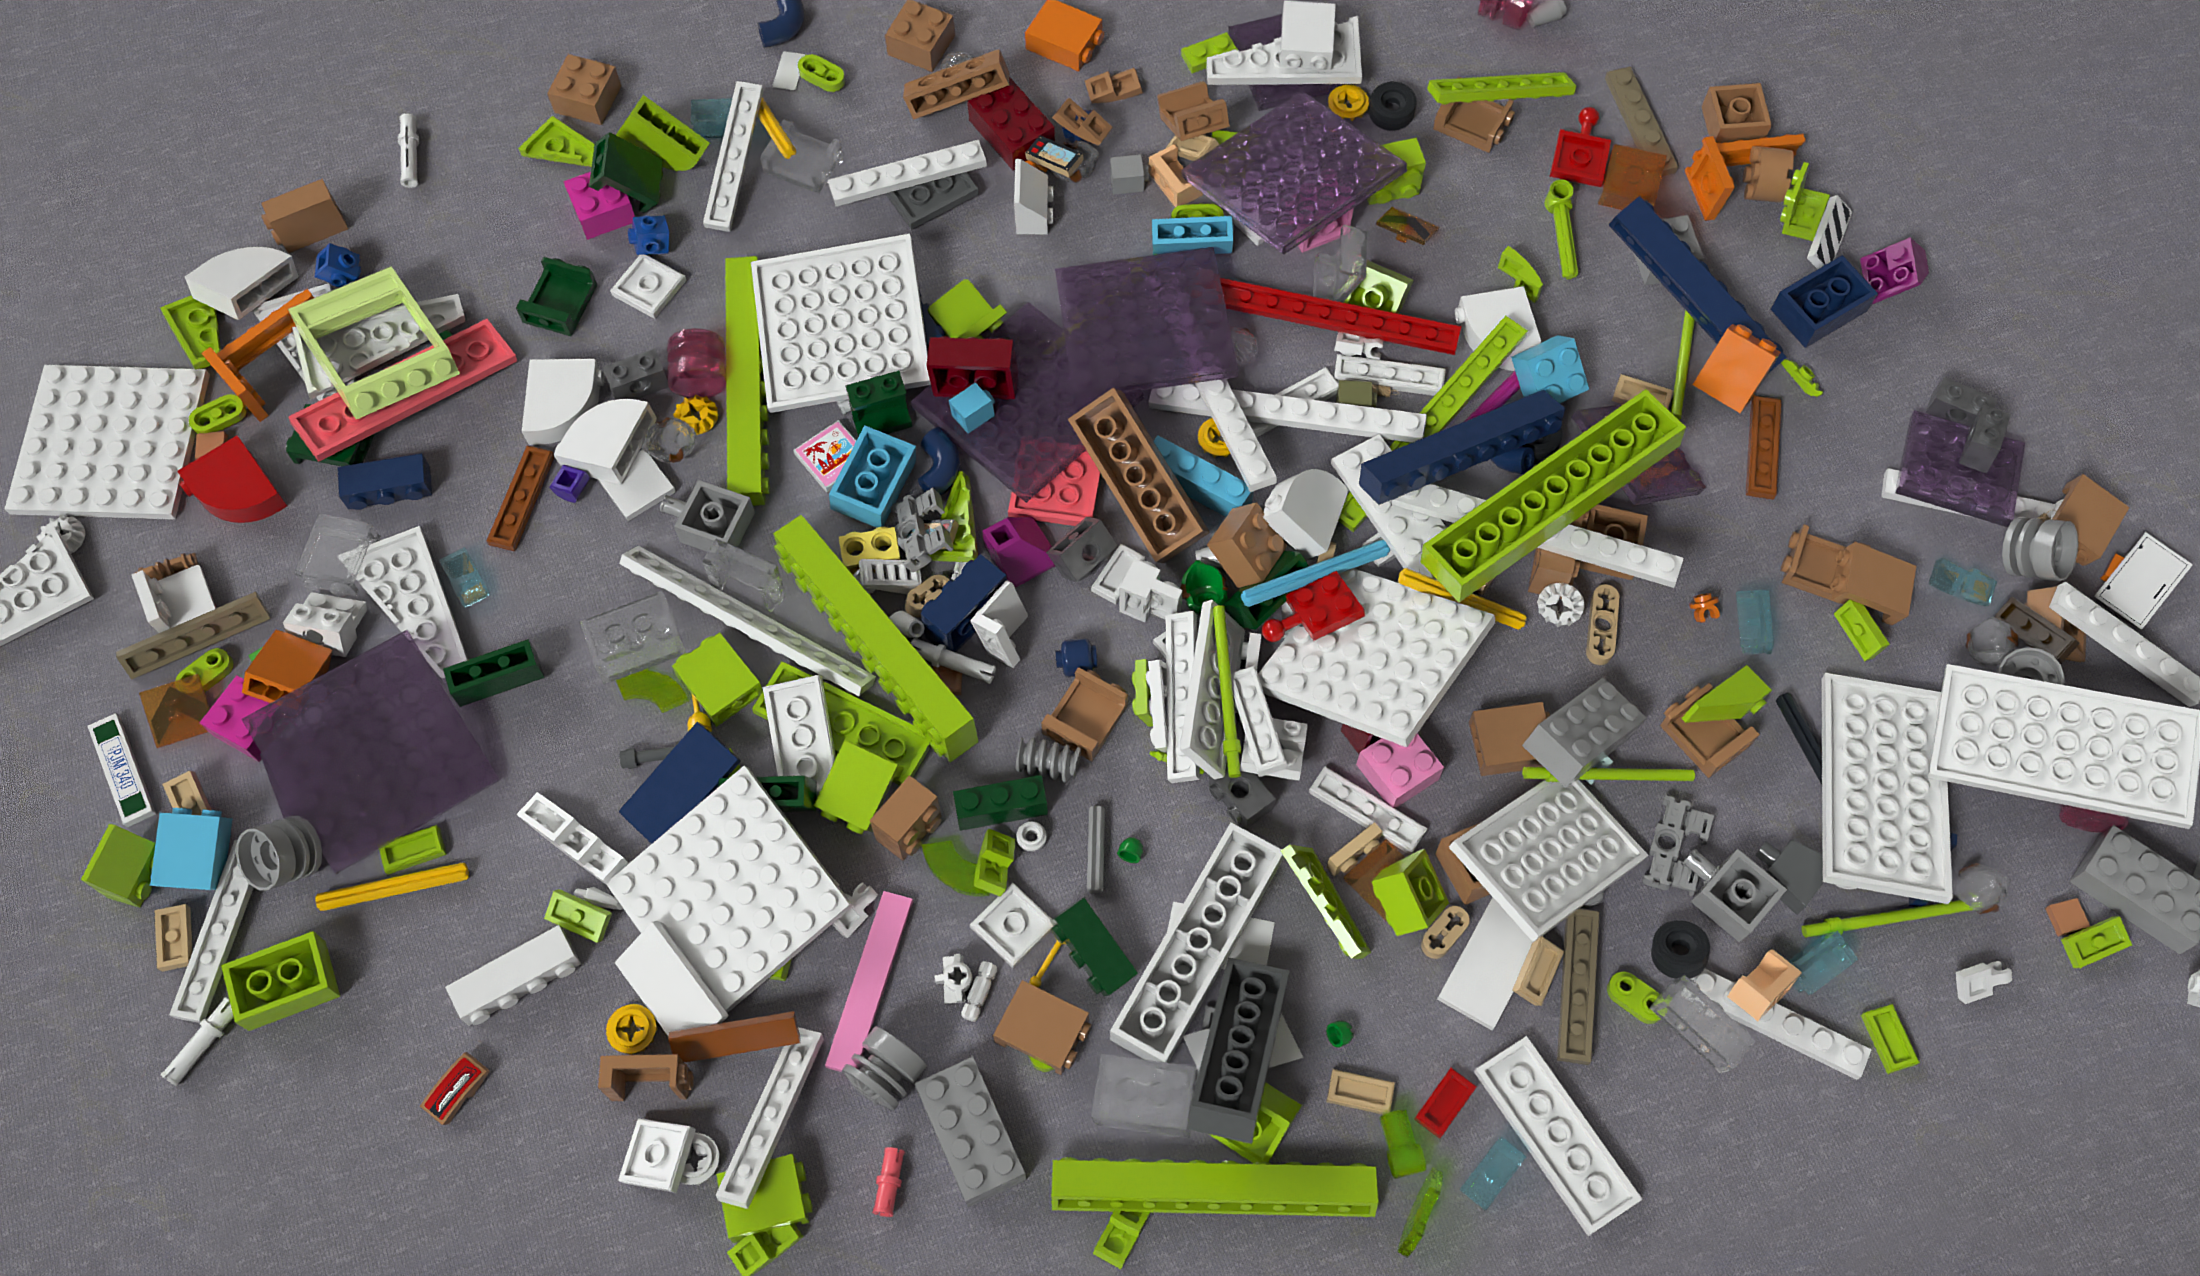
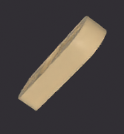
[1586,584,1620,665]

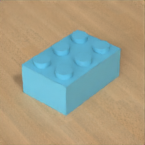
[829,425,916,528]

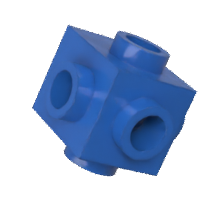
[628,215,669,255]
[315,243,361,287]

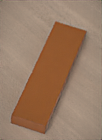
[1746,396,1781,500]
[486,445,555,551]
[668,1011,800,1063]

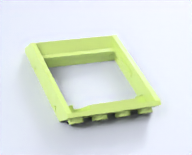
[288,266,460,419]

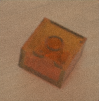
[1598,144,1667,210]

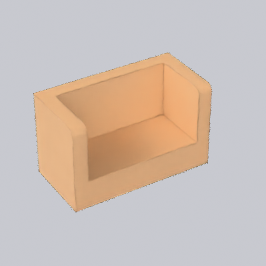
[1148,144,1204,207]
[1727,949,1802,1021]

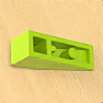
[1681,665,1772,723]

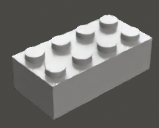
[1522,678,1646,788]
[2069,825,2200,954]
[914,1057,1026,1208]

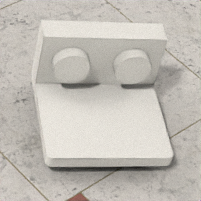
[132,565,216,633]
[970,580,1028,668]

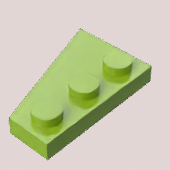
[160,295,221,370]

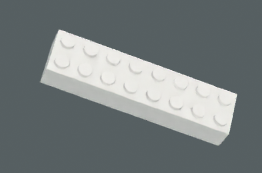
[1110,823,1283,1071]

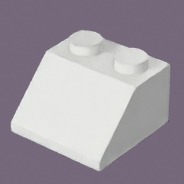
[1014,159,1053,234]

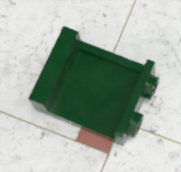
[589,132,663,213]
[516,257,597,337]
[845,371,912,437]
[285,404,375,467]

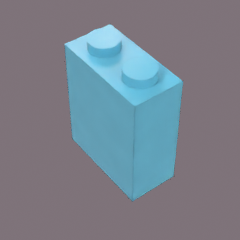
[150,808,233,890]

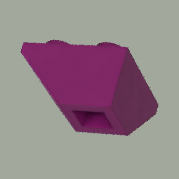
[1860,237,1929,305]
[982,517,1055,588]

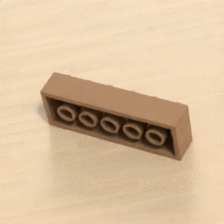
[1068,388,1210,563]

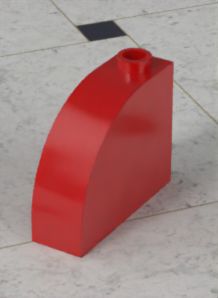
[177,435,287,523]

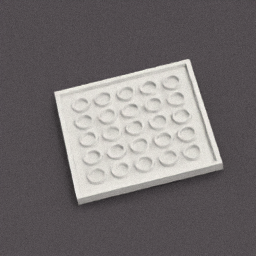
[751,234,931,413]
[5,365,210,519]
[1258,568,1495,747]
[607,766,853,1013]

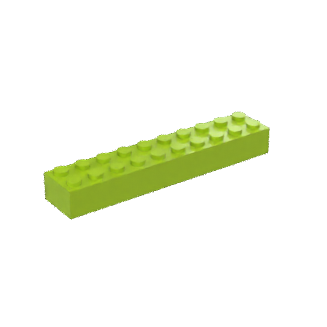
[1421,389,1686,602]
[773,514,979,763]

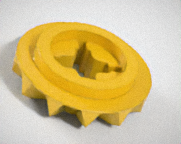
[1328,85,1369,121]
[673,394,718,435]
[1198,418,1231,458]
[606,1004,657,1055]

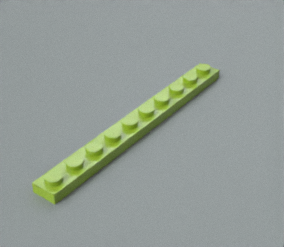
[1338,315,1528,533]

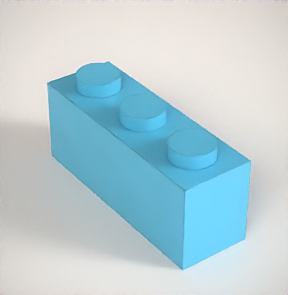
[1152,216,1233,256]

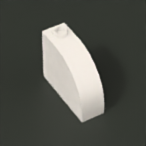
[185,247,299,320]
[1455,286,1542,371]
[522,359,605,445]
[554,399,657,484]
[1263,469,1349,560]

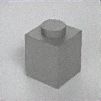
[1110,155,1149,195]

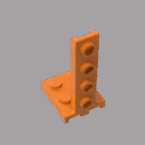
[1684,134,1805,221]
[201,289,314,422]

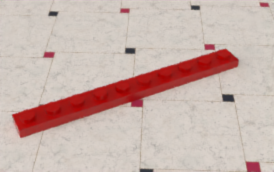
[1191,273,1461,355]

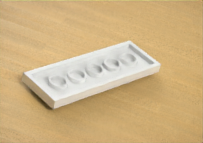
[1331,434,1447,580]
[1180,600,1245,780]
[1474,1036,1642,1236]

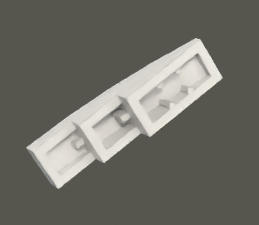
[517,792,628,885]

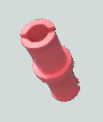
[873,1147,905,1217]

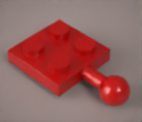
[1549,107,1611,187]
[1262,571,1365,642]

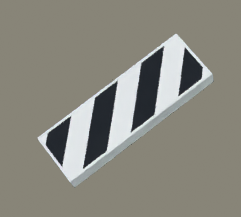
[1807,195,1852,270]

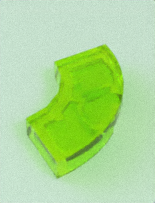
[613,668,689,713]
[922,840,990,896]
[1397,1168,1443,1258]

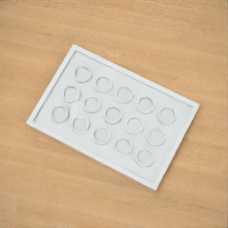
[1449,780,1649,942]

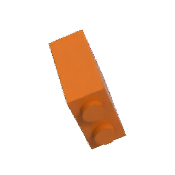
[1025,0,1104,72]
[1692,324,1781,413]
[242,629,333,714]

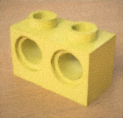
[839,527,901,575]

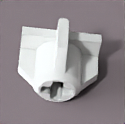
[935,954,973,1004]

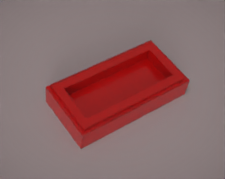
[1414,1068,1477,1139]

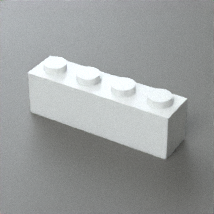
[445,925,581,1026]

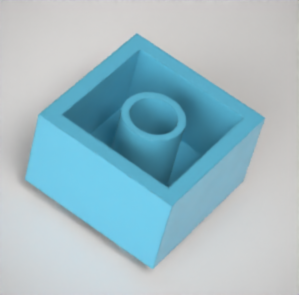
[1511,335,1589,403]

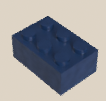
[1770,255,1878,348]
[921,554,1007,652]

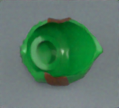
[1180,560,1228,614]

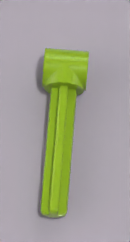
[1544,179,1578,280]

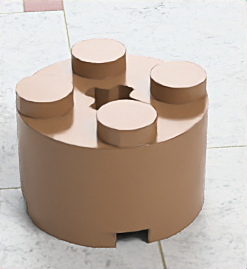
[1743,146,1794,202]

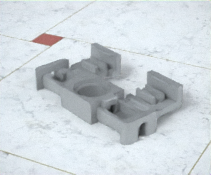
[891,488,954,572]
[1642,796,1714,896]

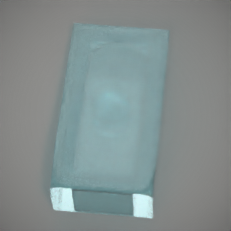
[1460,1136,1526,1211]

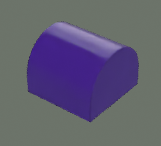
[550,465,590,503]

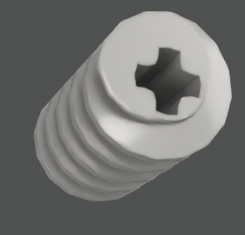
[1016,737,1081,783]

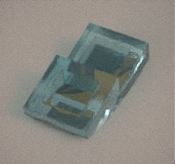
[439,547,490,608]
[1928,557,1997,607]

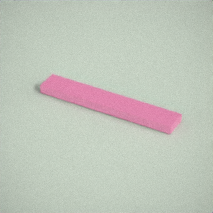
[825,891,913,1072]

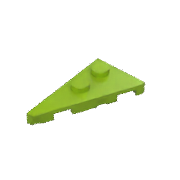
[518,116,595,167]
[928,471,978,562]

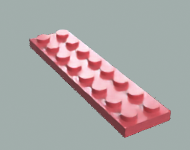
[288,319,517,462]

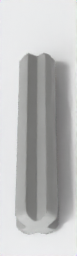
[1087,806,1105,894]

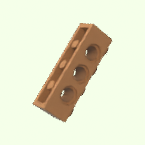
[903,49,1009,120]

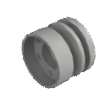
[2002,517,2078,581]
[1995,647,2065,685]
[236,816,322,890]
[842,1026,927,1111]

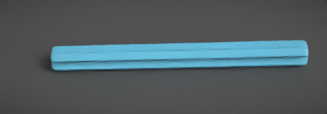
[1241,540,1390,607]

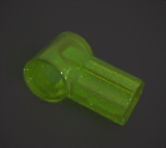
[1379,1110,1426,1179]

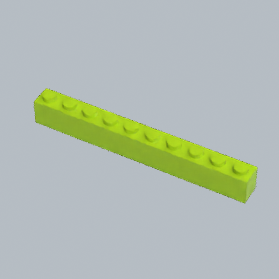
[725,256,770,506]
[1051,1157,1378,1217]

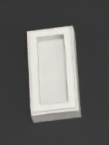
[1091,544,1145,605]

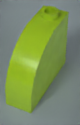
[616,95,710,171]

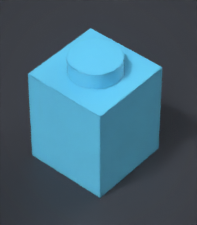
[949,383,995,433]

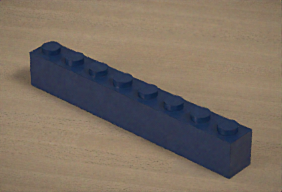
[1609,196,1787,373]
[1359,390,1565,505]

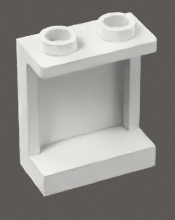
[1279,1,1335,70]

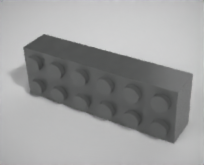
[1187,957,1289,1144]

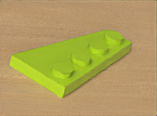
[1281,844,1371,959]

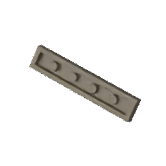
[1605,66,1678,179]
[116,592,270,680]
[1557,909,1599,1065]

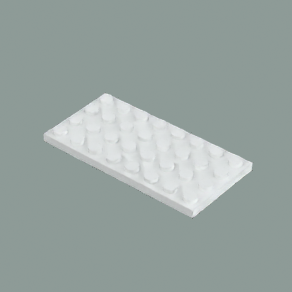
[1928,664,2200,829]
[1822,673,1953,904]

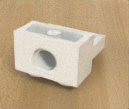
[1119,559,1183,622]
[283,592,367,657]
[1240,718,1307,781]

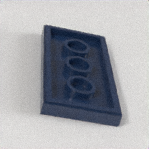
[618,722,741,844]

